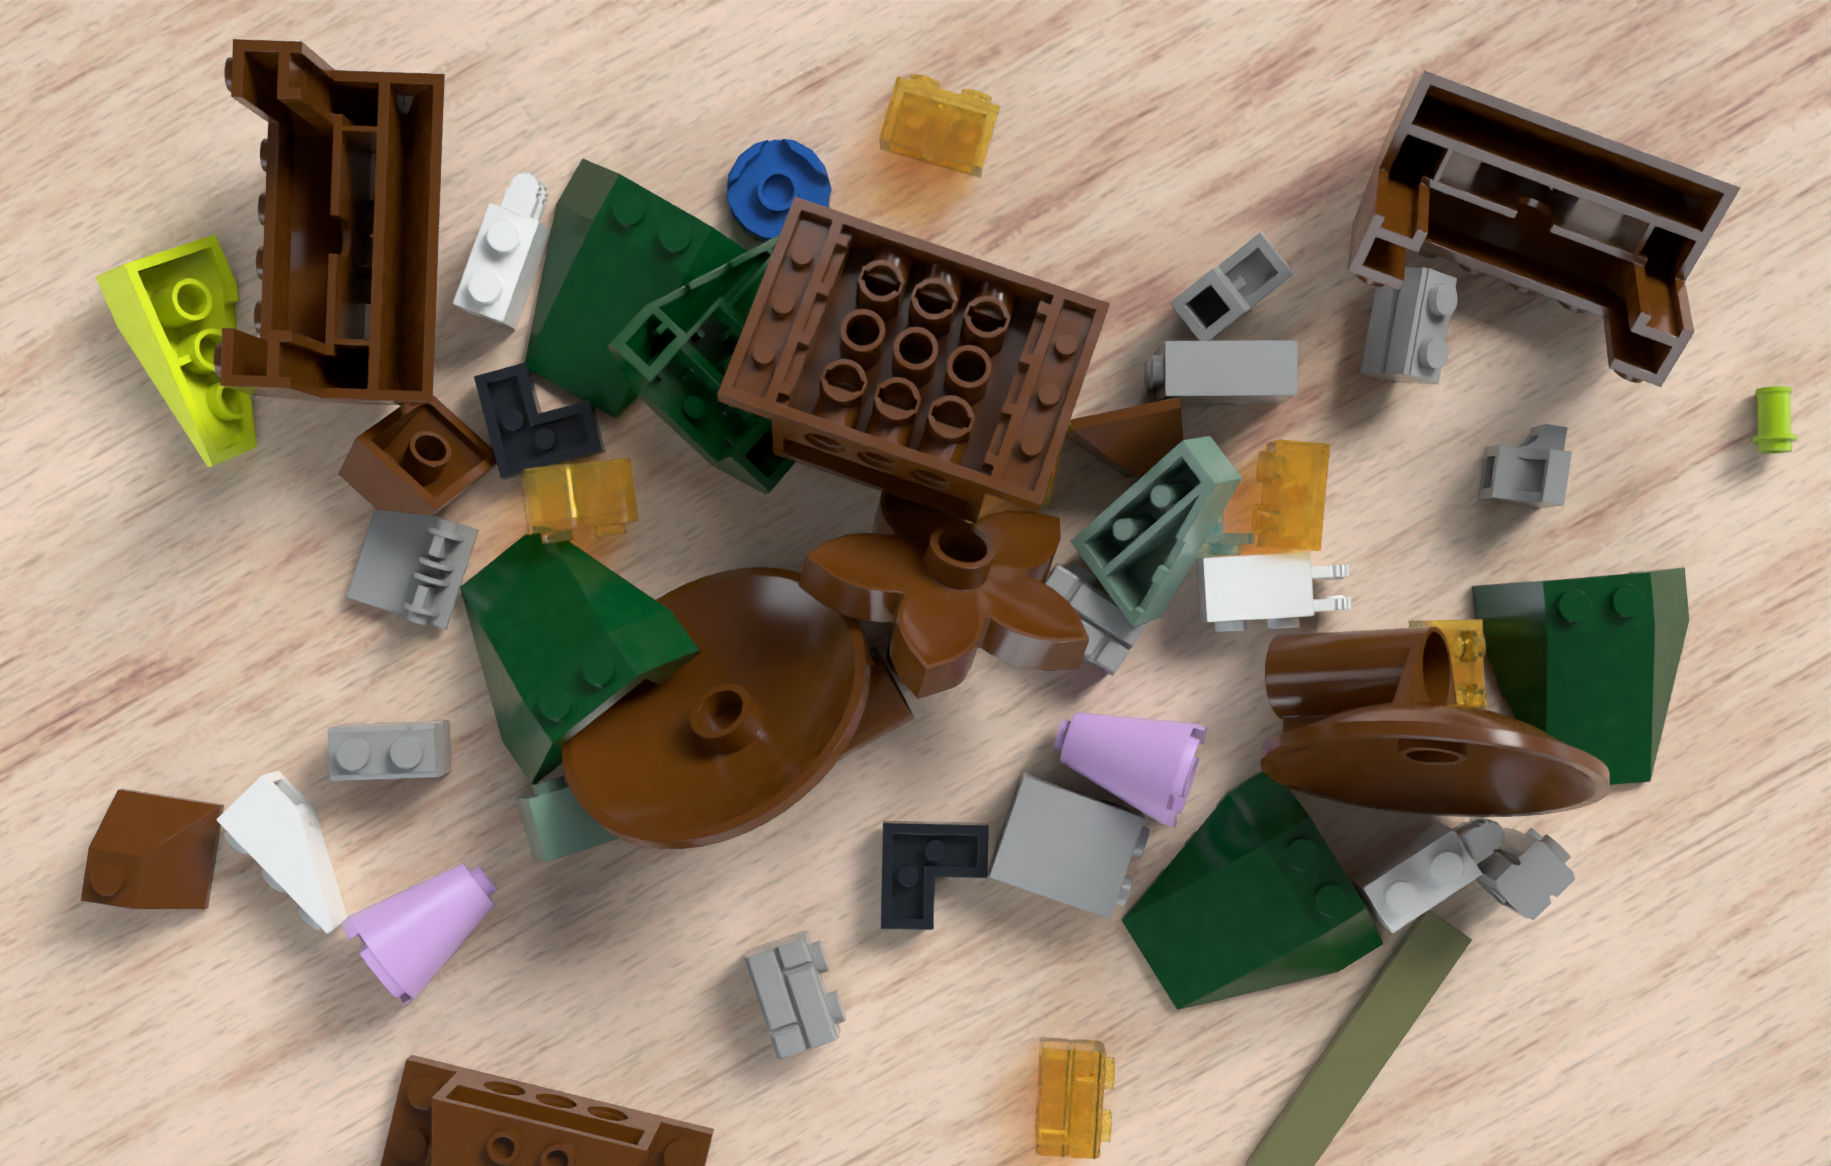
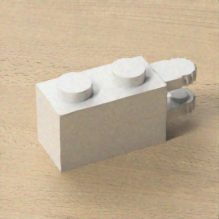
[453,171,551,330]
[1197,552,1351,632]
[1350,817,1506,933]

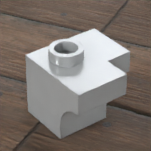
[1478,424,1572,509]

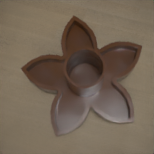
[798,491,1089,699]

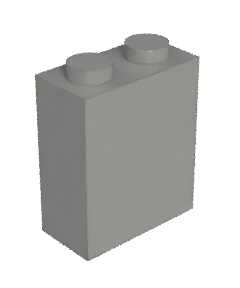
[1144,340,1298,405]
[988,772,1150,919]

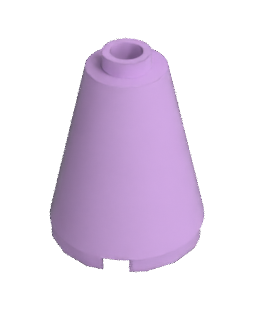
[1054,712,1207,828]
[341,863,497,1006]

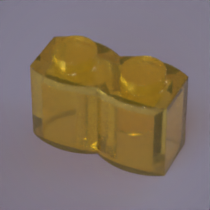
[519,458,639,544]

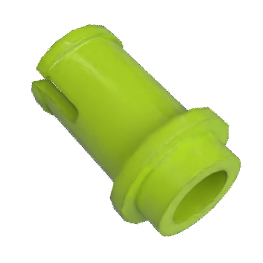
[1752,386,1797,454]

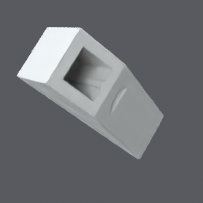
[216,770,347,934]

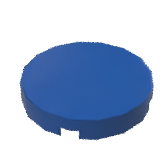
[727,139,832,243]

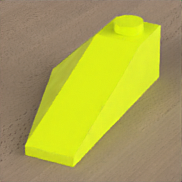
[95,234,257,467]

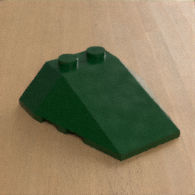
[525,158,748,418]
[608,235,795,495]
[460,522,702,784]
[1472,567,1689,785]
[1121,771,1383,1010]

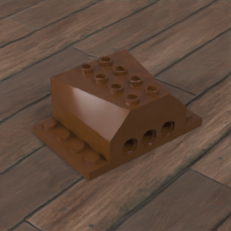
[718,197,1110,524]
[380,1055,714,1166]

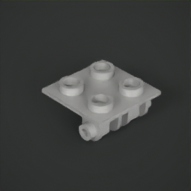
[346,508,479,629]

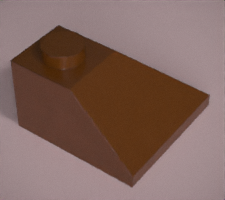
[338,395,497,516]
[1065,397,1183,478]
[80,789,224,909]

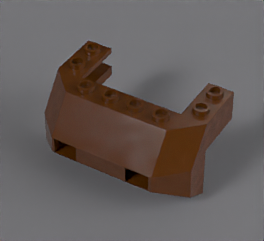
[214,39,445,406]
[1347,71,1741,387]

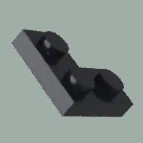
[474,363,606,479]
[881,821,989,930]

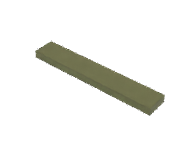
[1245,910,1472,1166]

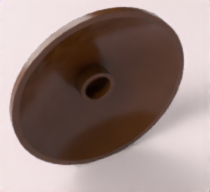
[561,567,915,849]
[1260,626,1610,817]

